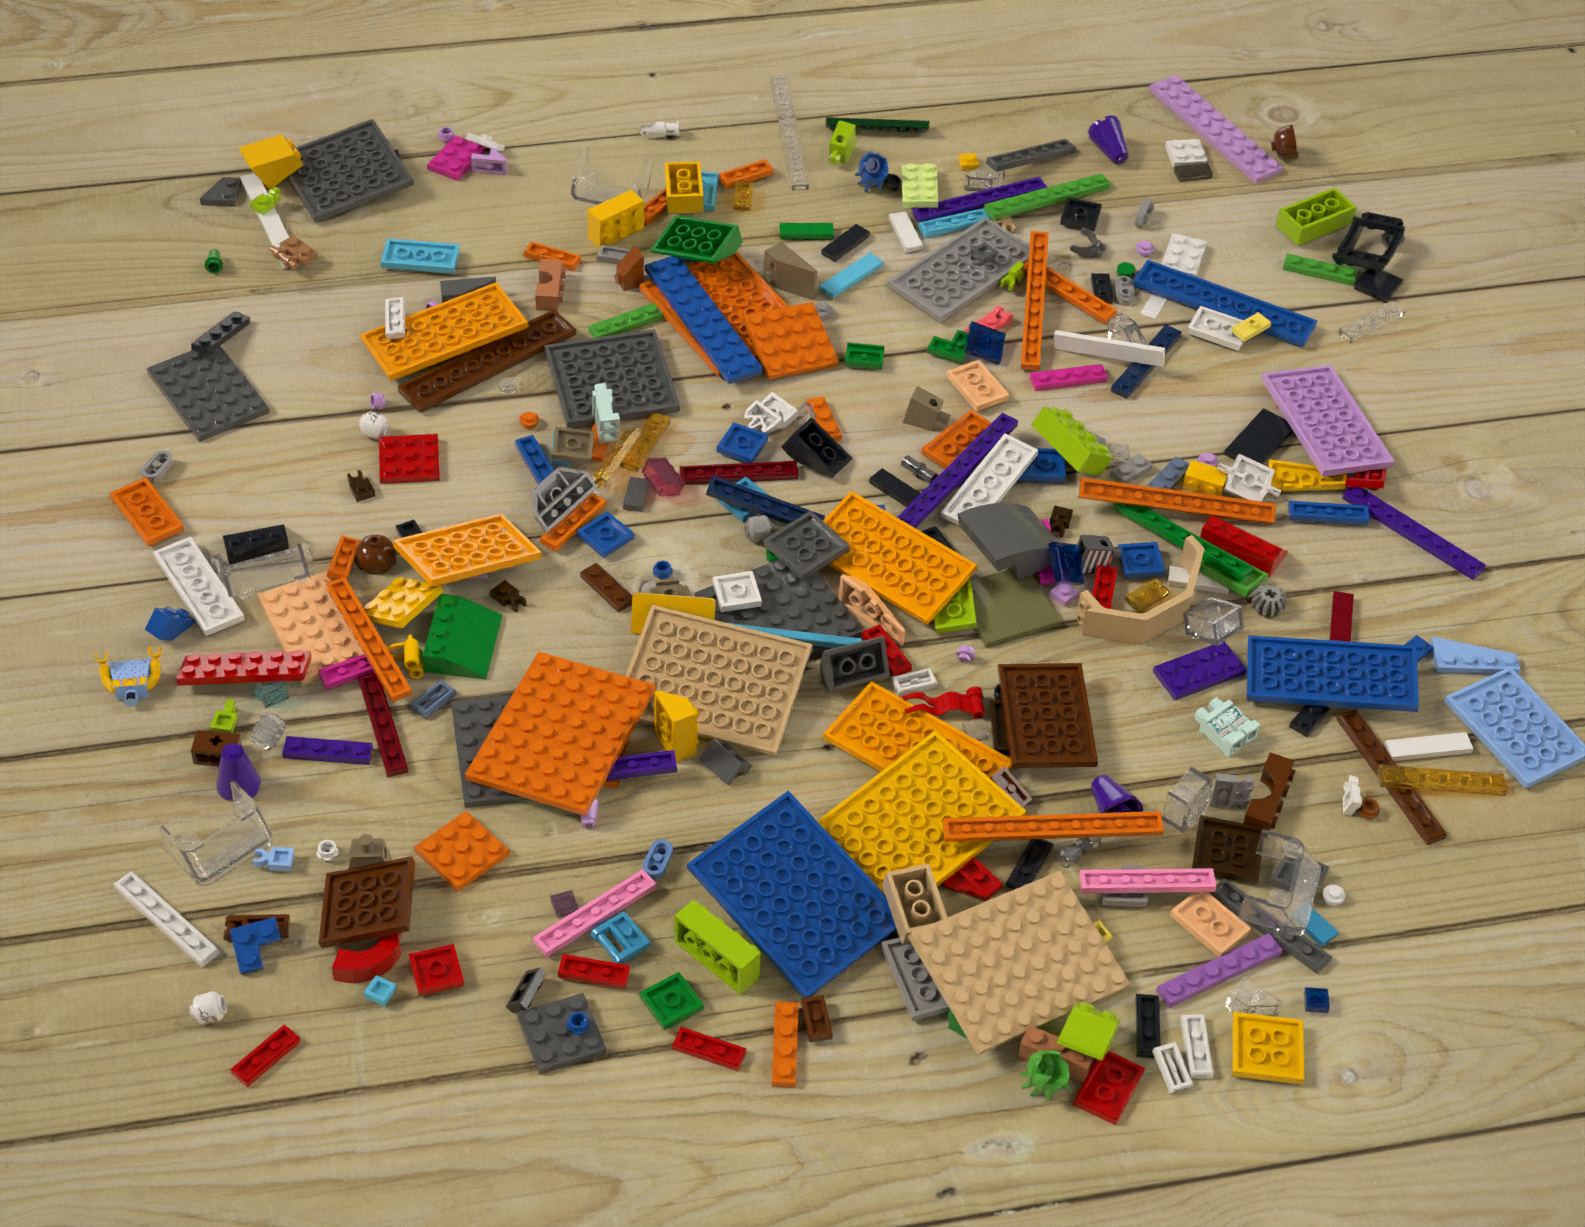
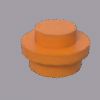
[519,412,539,429]

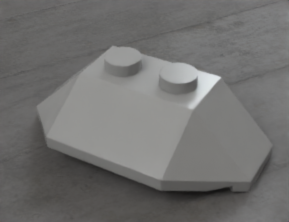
[531,468,598,533]

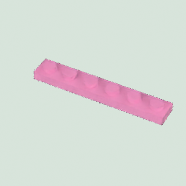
[533,869,657,958]
[1079,869,1216,893]

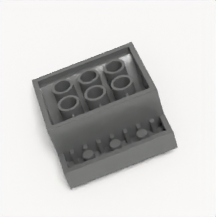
[957,503,1071,581]

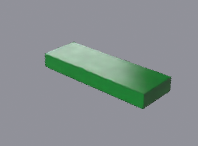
[779,223,834,239]

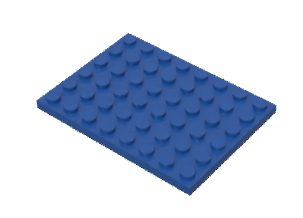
[686,790,897,998]

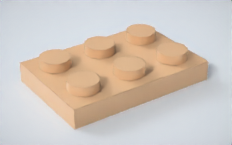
[946,360,1009,412]
[1170,892,1251,957]

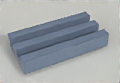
[410,680,456,720]

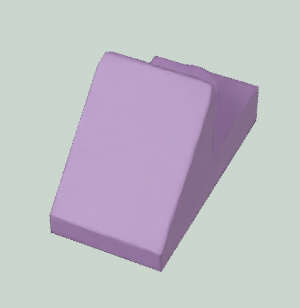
[471,147,507,175]

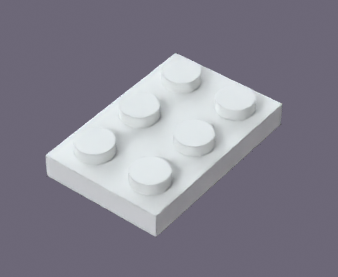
[1161,233,1207,277]
[1187,306,1244,351]

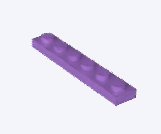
[1156,933,1282,1008]

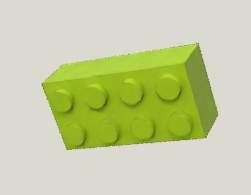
[1276,187,1357,246]
[1031,406,1113,476]
[674,899,761,995]

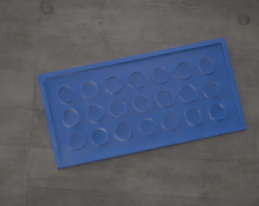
[1246,635,1419,712]

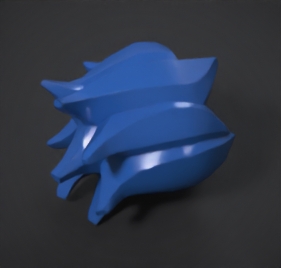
[855,151,889,192]

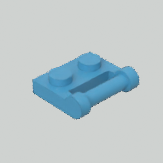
[590,911,650,964]

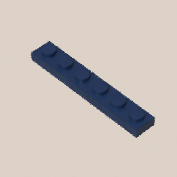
[1111,324,1182,399]
[706,476,825,524]

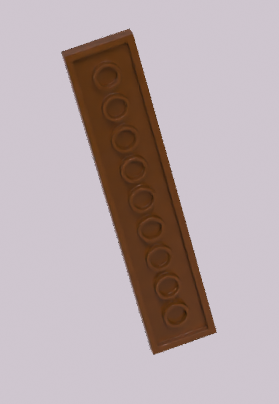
[397,309,576,413]

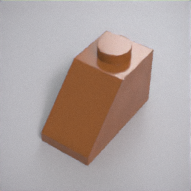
[614,246,644,291]

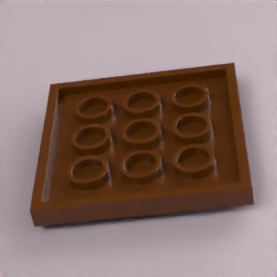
[318,856,415,948]

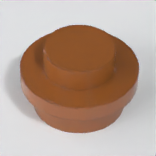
[1358,798,1380,819]

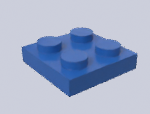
[717,422,769,463]
[577,511,634,558]
[1117,542,1165,579]

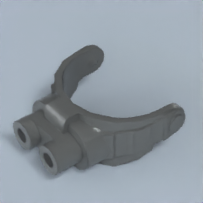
[1070,228,1107,258]

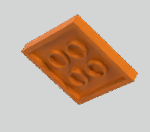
[414,811,509,892]

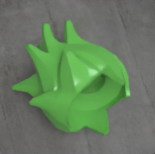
[1020,1050,1070,1102]

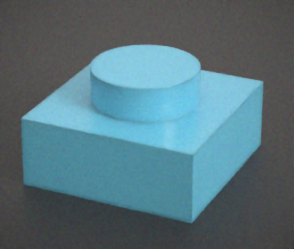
[364,975,397,1007]

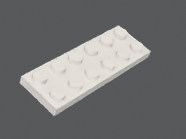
[941,434,1038,526]
[153,537,245,636]

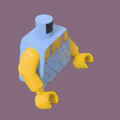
[95,646,163,707]

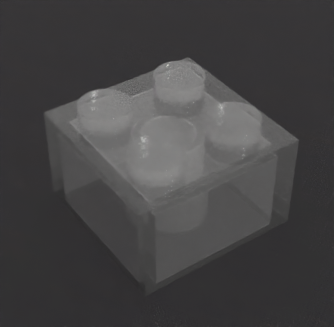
[1183,596,1244,646]
[1162,767,1214,833]

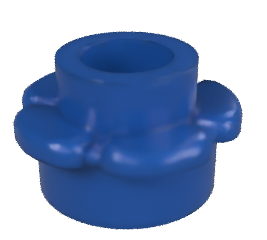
[653,560,673,579]
[566,1012,590,1035]

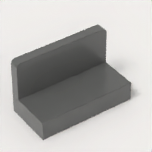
[699,739,752,785]

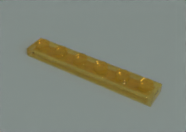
[1377,765,1508,796]

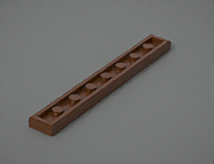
[1336,709,1447,845]

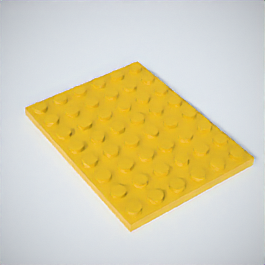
[817,730,1027,894]

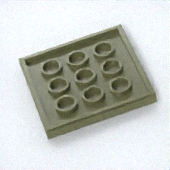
[971,570,1061,648]

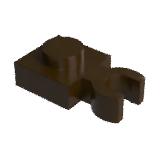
[347,470,375,502]
[1049,505,1073,538]
[490,580,527,612]

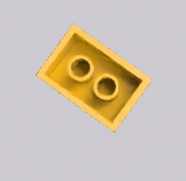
[665,161,704,214]
[587,190,644,249]

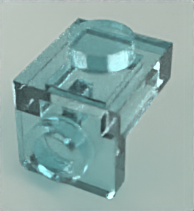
[253,681,289,708]

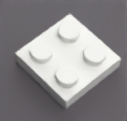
[1165,139,1208,168]
[712,571,762,612]

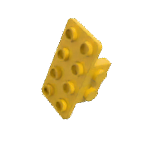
[631,592,716,634]

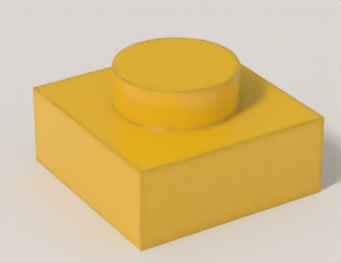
[958,153,979,171]

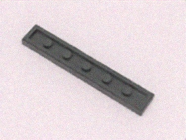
[985,139,1076,172]
[1210,878,1332,974]

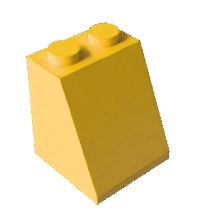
[238,134,304,190]

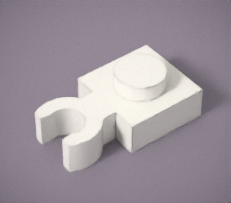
[1343,775,1362,816]

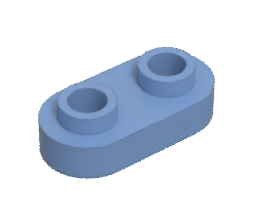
[643,839,673,880]

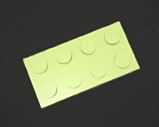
[902,163,938,208]

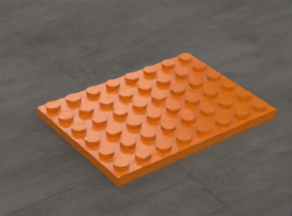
[639,251,788,376]
[465,651,655,816]

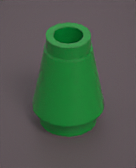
[204,249,223,274]

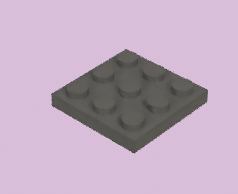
[764,511,849,580]
[517,993,606,1075]

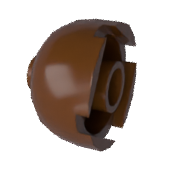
[1271,124,1299,160]
[356,534,396,575]

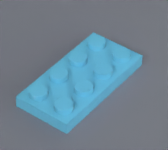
[381,238,460,274]

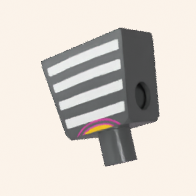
[1070,535,1122,576]

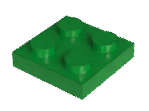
[639,972,704,1031]

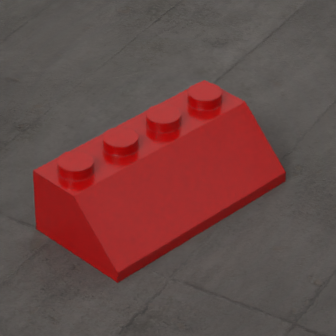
[1200,515,1288,578]

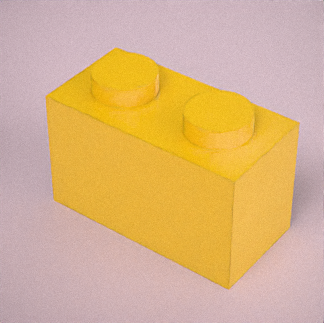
[1182,460,1227,496]

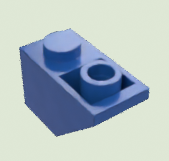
[145,606,196,641]

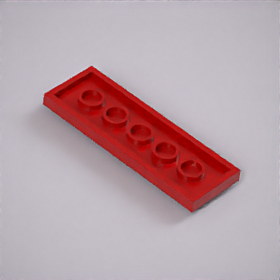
[176,650,312,686]

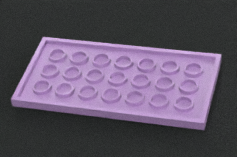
[1261,365,1395,477]

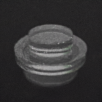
[498,377,518,395]

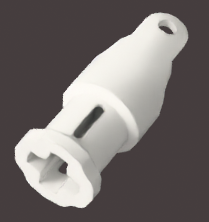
[640,121,680,138]

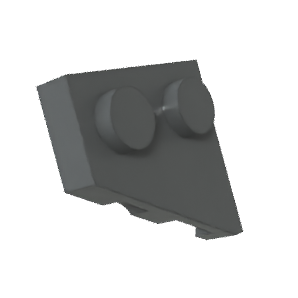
[200,177,241,206]

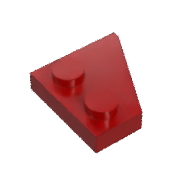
[941,857,1003,901]

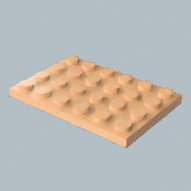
[257,571,364,685]

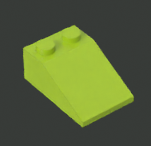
[1057,1002,1121,1060]

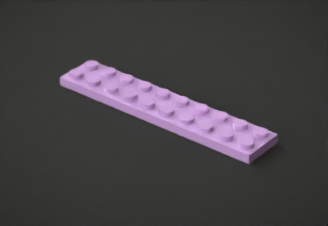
[1149,75,1283,184]

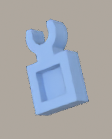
[253,847,295,871]

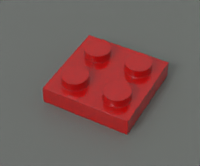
[409,944,464,996]

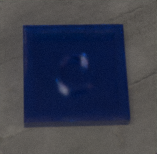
[964,321,1006,365]
[1048,542,1084,585]

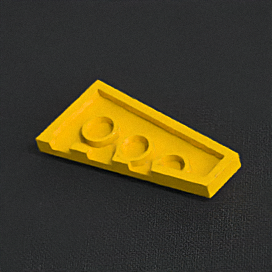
[1268,459,1347,491]

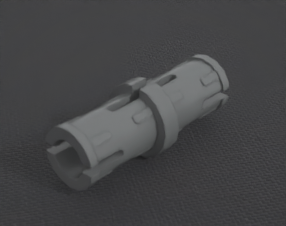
[901,455,938,484]

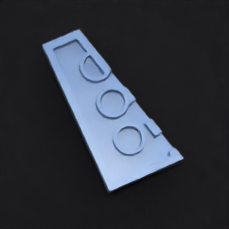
[1430,636,1520,675]

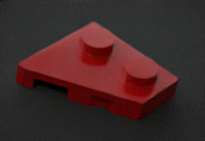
[1345,468,1387,490]

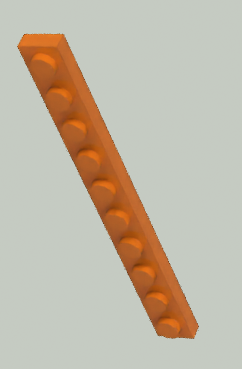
[1021,231,1049,370]
[1078,477,1276,524]
[942,811,1164,842]

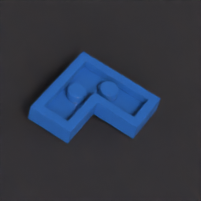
[230,917,282,975]

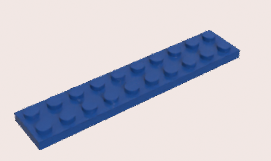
[645,256,763,384]
[1133,259,1318,347]

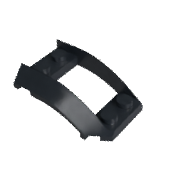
[1332,212,1405,276]

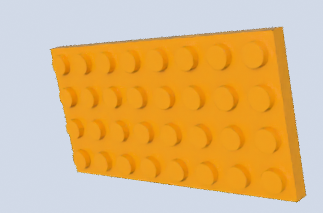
[360,282,529,381]
[823,491,978,625]
[823,681,1011,778]

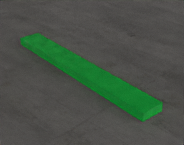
[1113,503,1254,582]

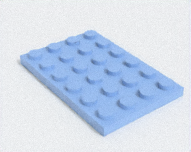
[1444,666,1585,789]

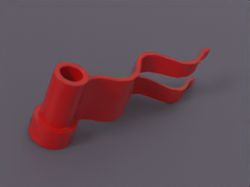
[902,686,985,719]

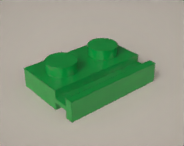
[845,342,885,370]

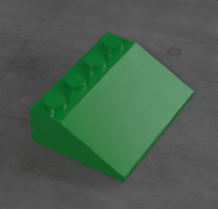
[650,215,743,264]
[422,594,502,679]

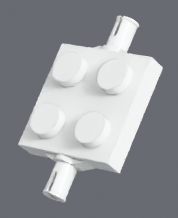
[1217,454,1281,502]

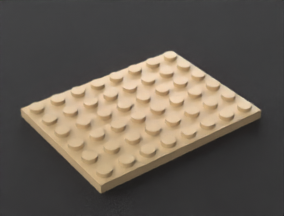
[626,605,812,757]
[908,871,1131,1055]

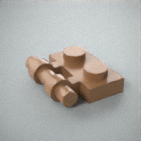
[269,235,318,270]

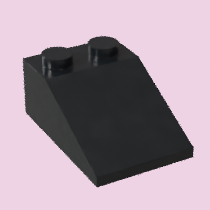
[781,417,853,478]

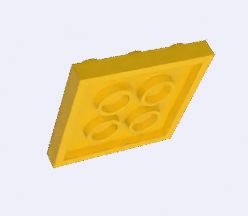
[364,577,443,628]
[1232,1012,1304,1084]

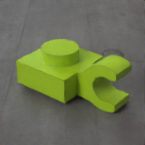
[249,186,282,216]
[1000,261,1025,291]
[210,699,238,733]

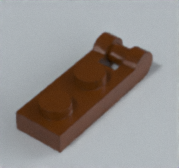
[223,914,290,942]

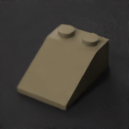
[763,242,817,300]

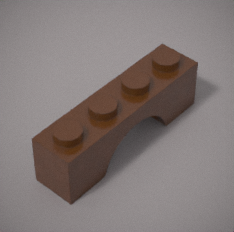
[1243,752,1296,836]

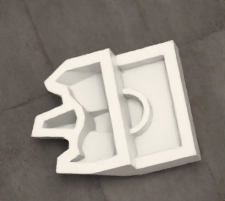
[744,392,800,434]

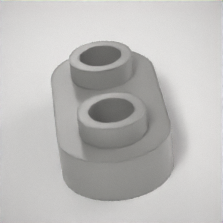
[1135,198,1154,228]
[1114,276,1134,306]
[141,450,173,483]

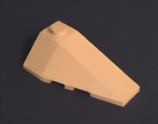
[839,575,905,646]

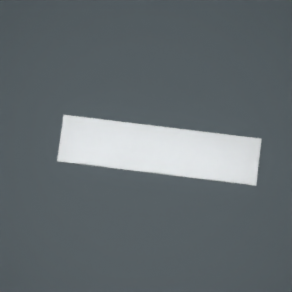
[1140,293,1168,319]

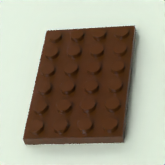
[997,663,1098,768]

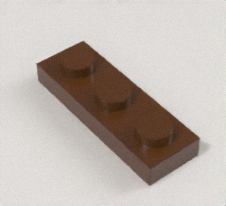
[580,563,633,613]

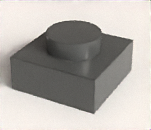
[971,242,997,264]

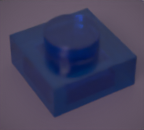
[1303,987,1330,1013]

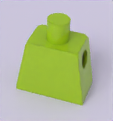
[829,121,856,165]

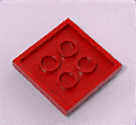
[379,434,440,484]

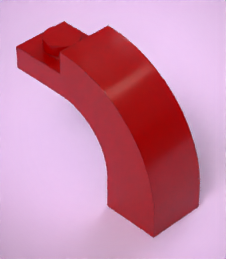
[332,933,402,983]

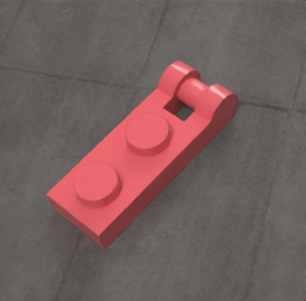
[965,305,1013,344]

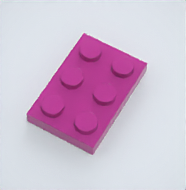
[427,135,485,181]

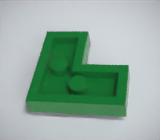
[927,330,975,363]

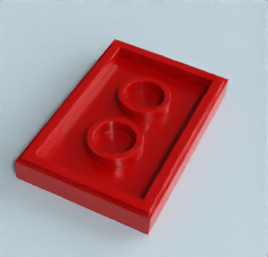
[1073,1051,1145,1125]

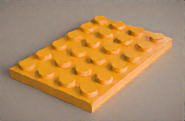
[393,513,541,587]

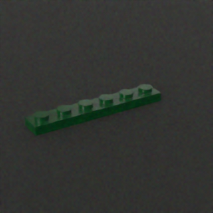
[825,117,930,133]

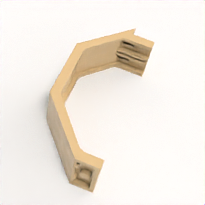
[1076,535,1204,645]

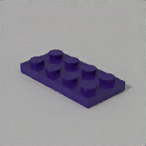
[1153,641,1246,701]

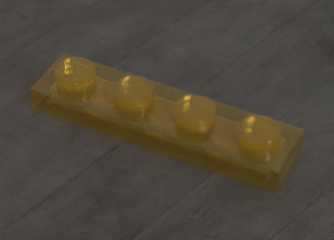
[620,412,670,473]
[593,427,642,489]

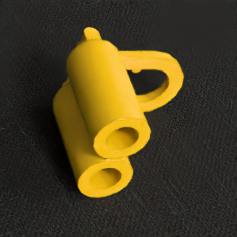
[387,634,424,679]

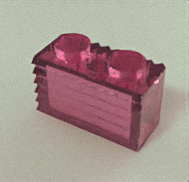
[641,457,685,497]

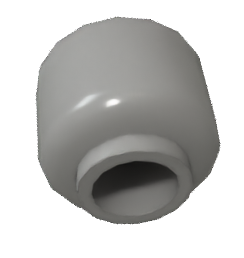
[744,515,774,542]

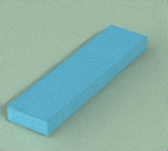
[918,208,991,238]
[819,253,883,299]

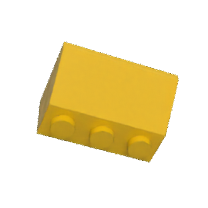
[654,690,699,762]

